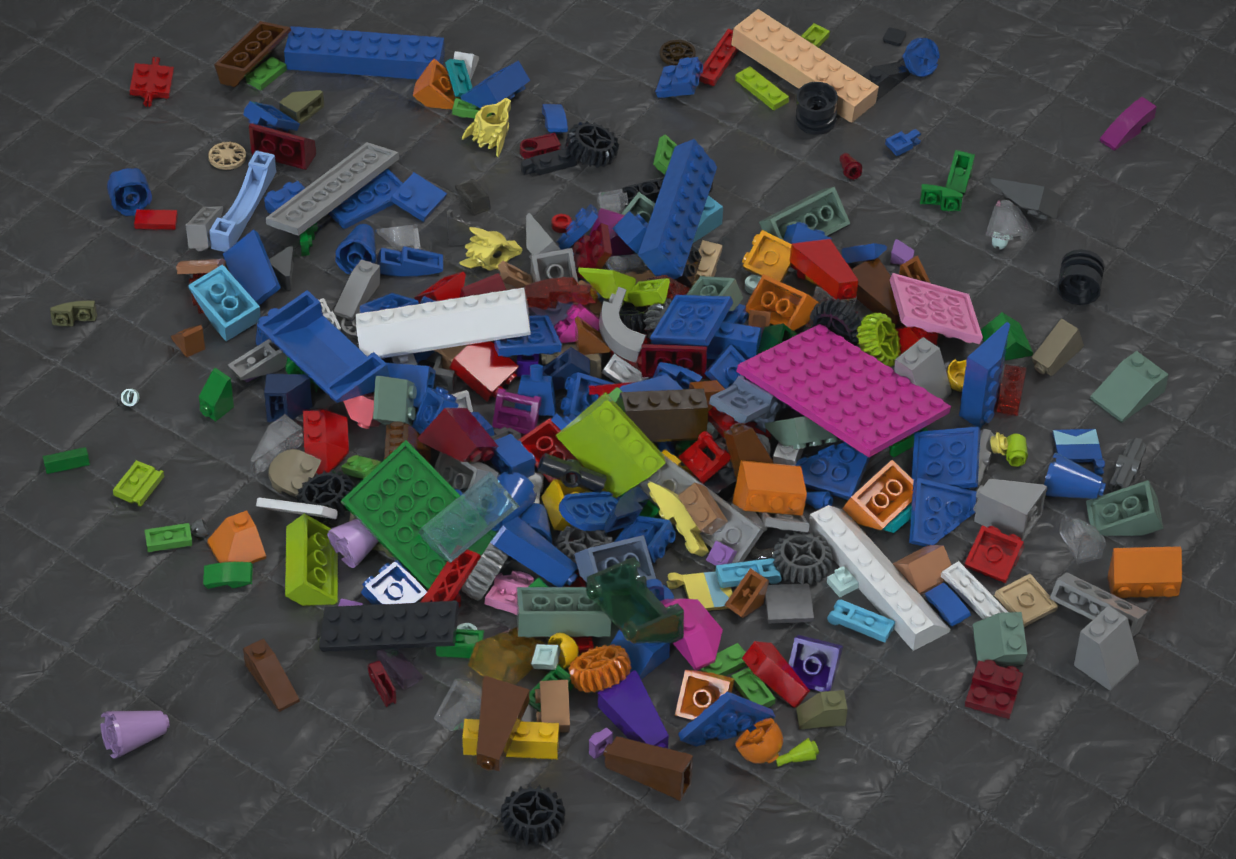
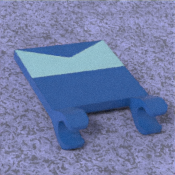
[1053,429,1105,475]

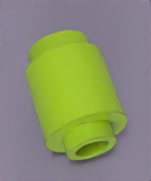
[1005,434,1028,467]

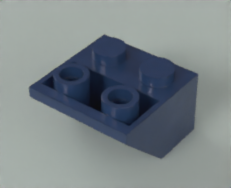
[264,374,313,423]

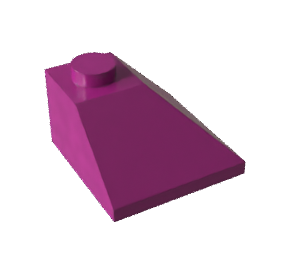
[589,208,634,259]

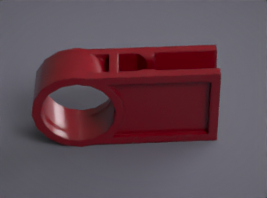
[520,132,561,159]
[367,660,397,707]

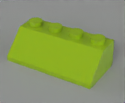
[285,513,338,606]

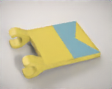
[666,572,732,611]

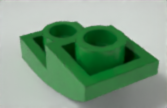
[920,184,963,211]
[300,222,318,256]
[203,562,253,589]

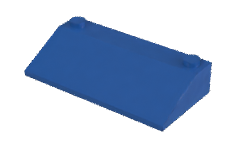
[257,290,389,403]

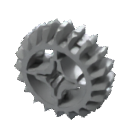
[462,543,509,601]

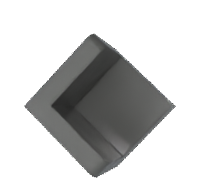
[433,356,458,391]

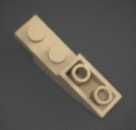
[680,240,722,295]

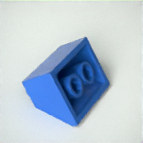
[460,60,531,108]
[707,321,763,359]

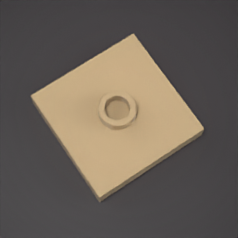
[994,574,1058,627]

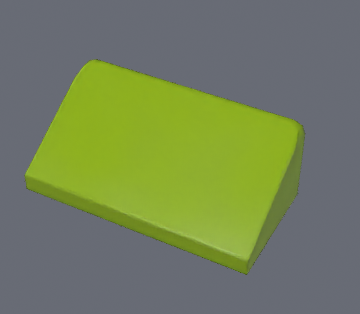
[628,278,670,307]

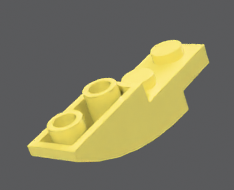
[647,482,709,557]

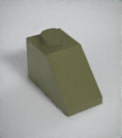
[279,90,324,125]
[796,690,847,729]

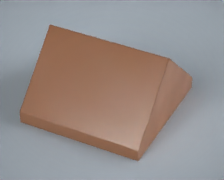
[893,545,951,595]

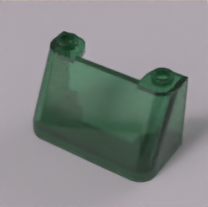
[586,557,684,643]

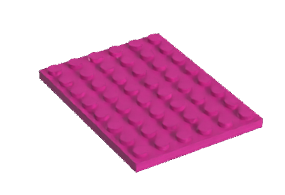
[736,324,951,457]

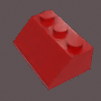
[519,418,584,484]

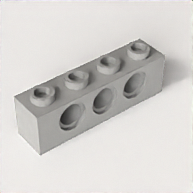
[1050,572,1147,637]

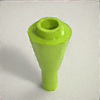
[775,738,819,767]

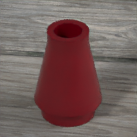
[839,153,862,180]

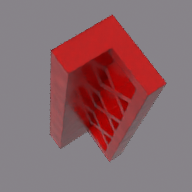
[421,546,481,602]

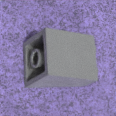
[894,337,952,400]
[973,479,1047,541]
[1074,605,1139,691]

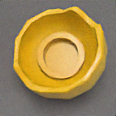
[946,359,967,392]
[548,633,578,669]

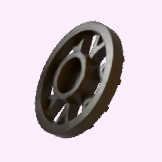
[660,40,696,66]

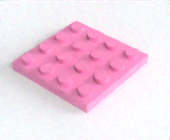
[890,273,983,344]

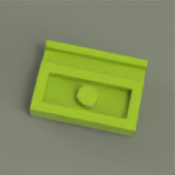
[113,460,164,507]

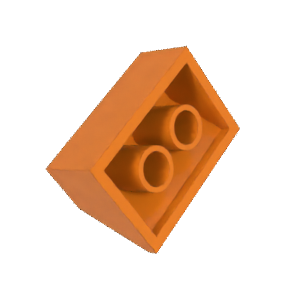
[746,274,819,331]
[732,460,807,515]
[842,460,913,530]
[1108,547,1182,598]

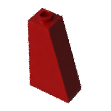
[789,239,859,300]

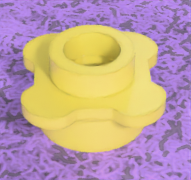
[990,432,1008,456]

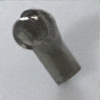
[748,545,775,560]

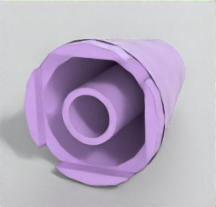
[327,519,379,568]
[100,711,170,758]

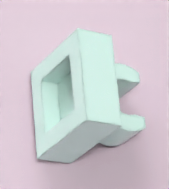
[827,566,859,597]
[531,644,561,670]

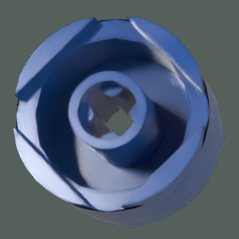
[107,168,152,216]

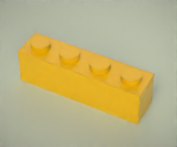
[462,719,559,759]

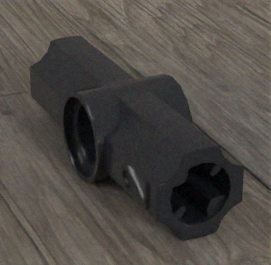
[537,453,606,493]

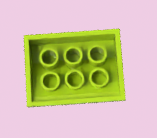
[556,392,666,498]

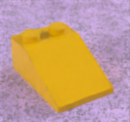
[541,479,607,531]

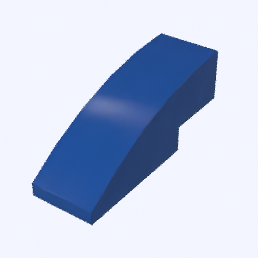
[376,246,443,276]

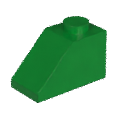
[199,368,234,422]

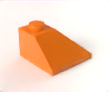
[413,59,459,109]
[207,510,266,564]
[675,670,735,720]

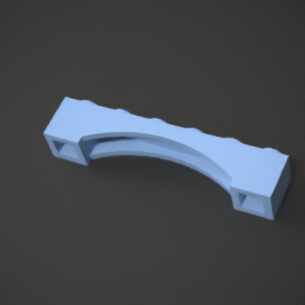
[209,151,276,252]

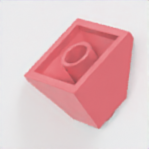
[343,393,381,429]

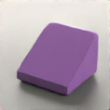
[890,239,915,265]

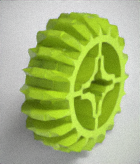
[857,313,901,367]

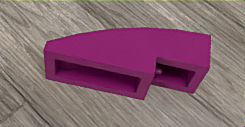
[1100,97,1157,151]

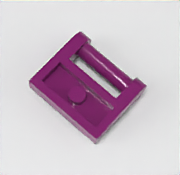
[492,388,542,434]

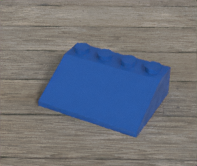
[959,322,1010,429]

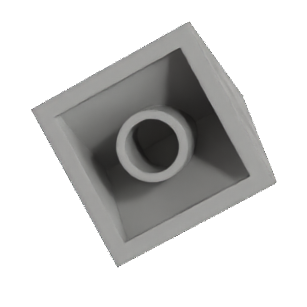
[530,248,578,297]

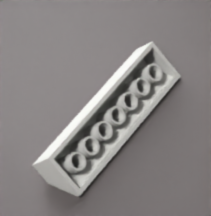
[356,288,531,358]
[809,505,951,651]

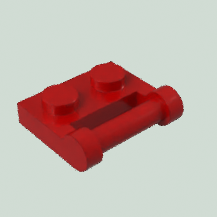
[678,431,730,484]

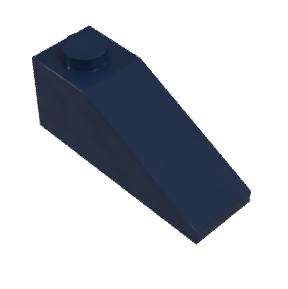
[543,347,590,391]

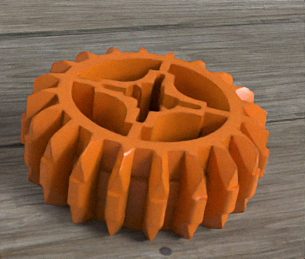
[568,644,631,693]

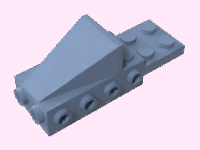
[709,375,790,433]

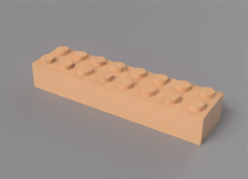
[731,9,879,123]

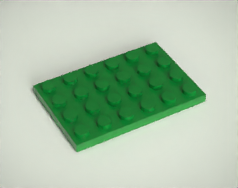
[341,440,497,591]

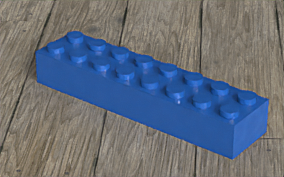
[284,26,445,79]
[638,139,717,280]

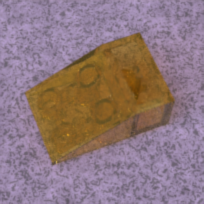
[468,627,544,685]

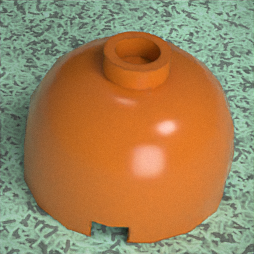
[735,718,783,764]

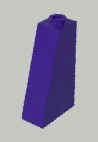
[598,670,669,749]

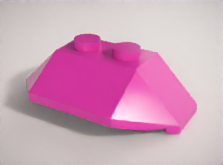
[646,599,723,671]

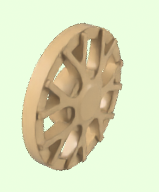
[208,142,246,170]

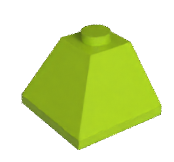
[578,267,636,306]

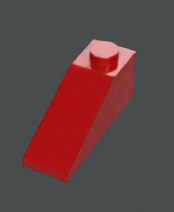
[742,641,810,708]

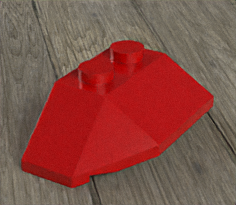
[303,409,349,477]

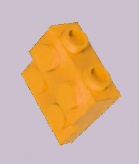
[742,230,792,282]

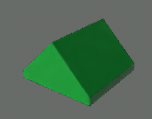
[981,312,1033,360]

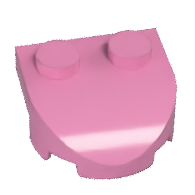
[484,571,534,615]

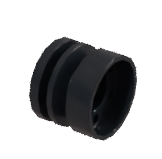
[795,82,838,135]
[1057,249,1105,305]

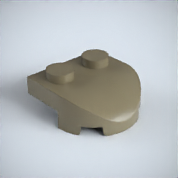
[268,449,321,498]

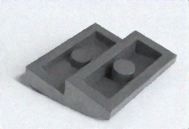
[765,584,814,624]

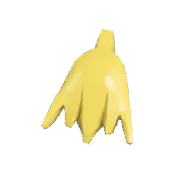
[462,98,511,157]
[459,227,522,271]

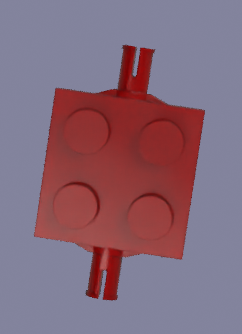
[130,57,174,107]

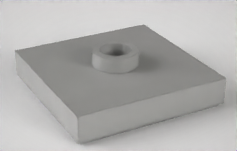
[758,512,810,533]

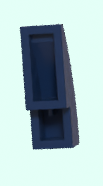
[604,486,650,533]

